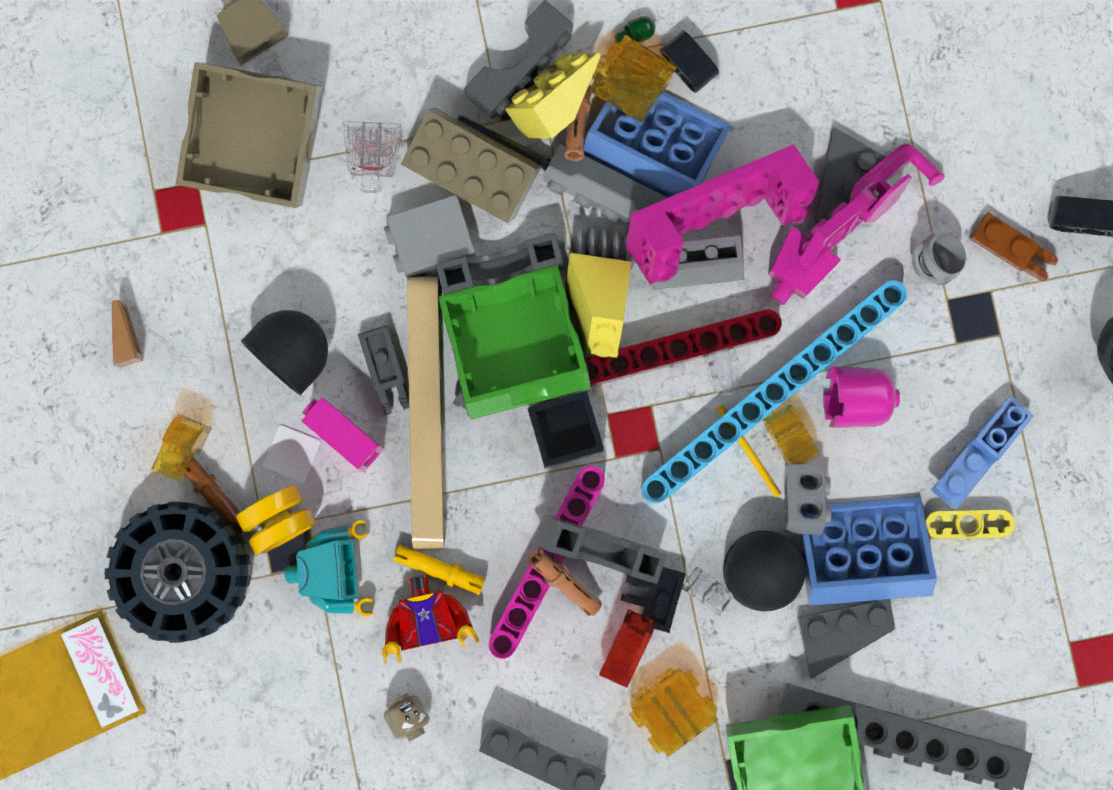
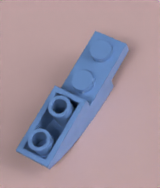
[931,396,1034,510]

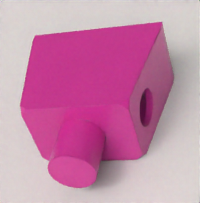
[769,227,841,305]

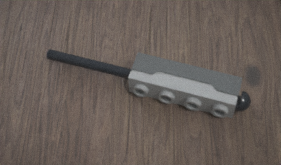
[457,115,668,229]

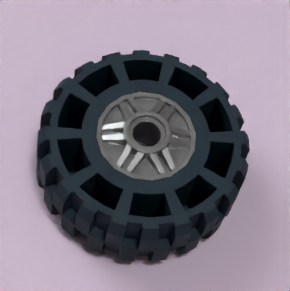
[104,502,251,643]

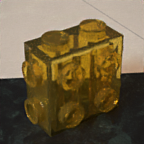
[590,35,677,123]
[629,667,718,757]

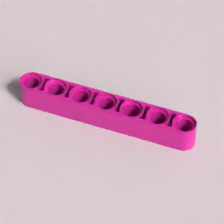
[489,466,605,659]

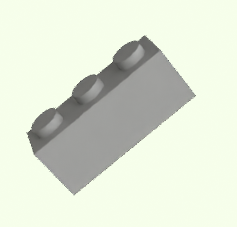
[652,235,744,290]

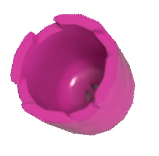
[823,366,900,428]

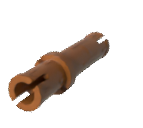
[177,454,244,534]

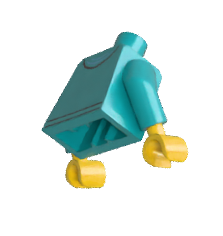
[284,520,374,617]

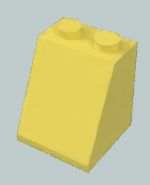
[565,253,632,358]

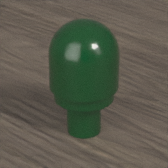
[614,16,656,46]

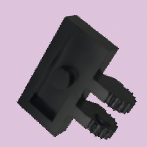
[620,567,686,633]

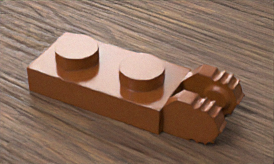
[970,212,1059,281]

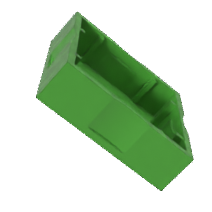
[439,265,591,420]
[726,705,866,790]

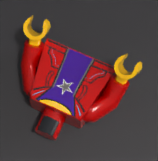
[382,575,479,664]

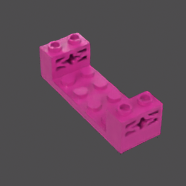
[626,144,819,285]

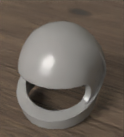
[912,233,966,285]

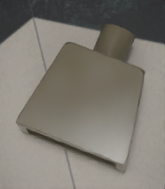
[217,0,289,66]

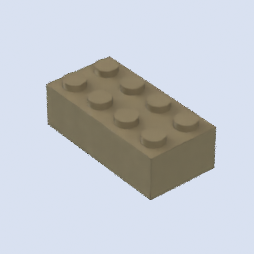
[401,108,542,223]

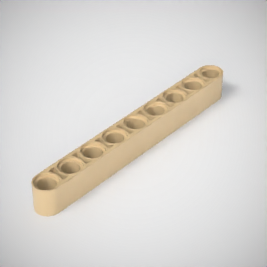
[407,276,445,549]

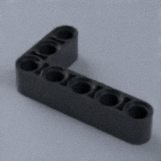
[1049,196,1113,237]

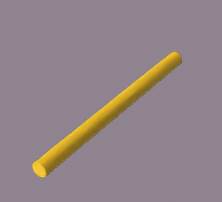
[716,405,781,497]

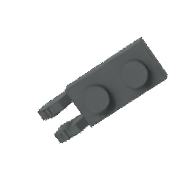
[358,325,409,415]

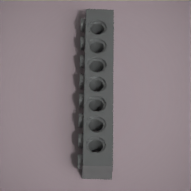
[777,683,1032,790]

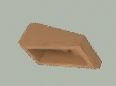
[111,300,143,368]

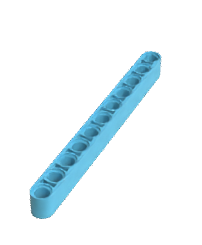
[641,280,907,504]

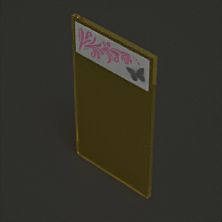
[0,611,146,780]

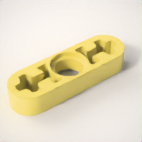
[925,510,1015,539]

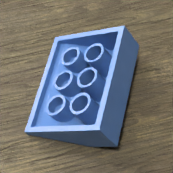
[584,72,731,198]
[800,497,937,606]

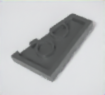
[814,127,886,223]
[797,599,896,679]

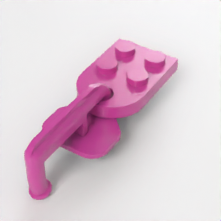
[798,144,945,270]

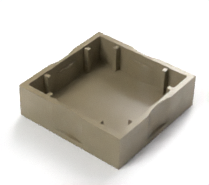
[175,62,322,208]

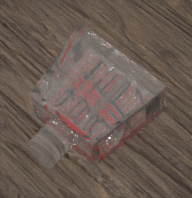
[342,121,403,193]

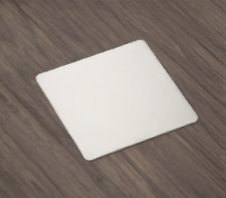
[263,425,321,483]

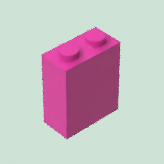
[301,397,384,472]

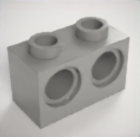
[784,464,831,535]

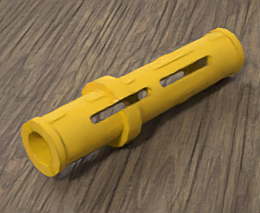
[393,544,486,595]

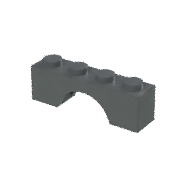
[464,0,573,119]
[436,233,563,295]
[534,514,667,584]
[479,719,606,790]

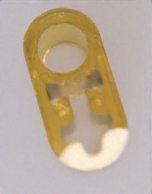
[763,404,819,465]

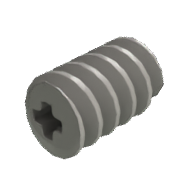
[575,225,635,270]

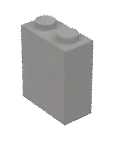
[384,195,476,278]

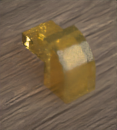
[151,414,212,482]

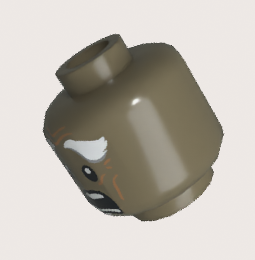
[383,693,430,742]

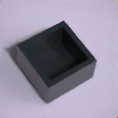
[527,391,604,469]

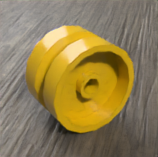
[236,485,316,556]

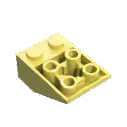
[505,52,601,138]

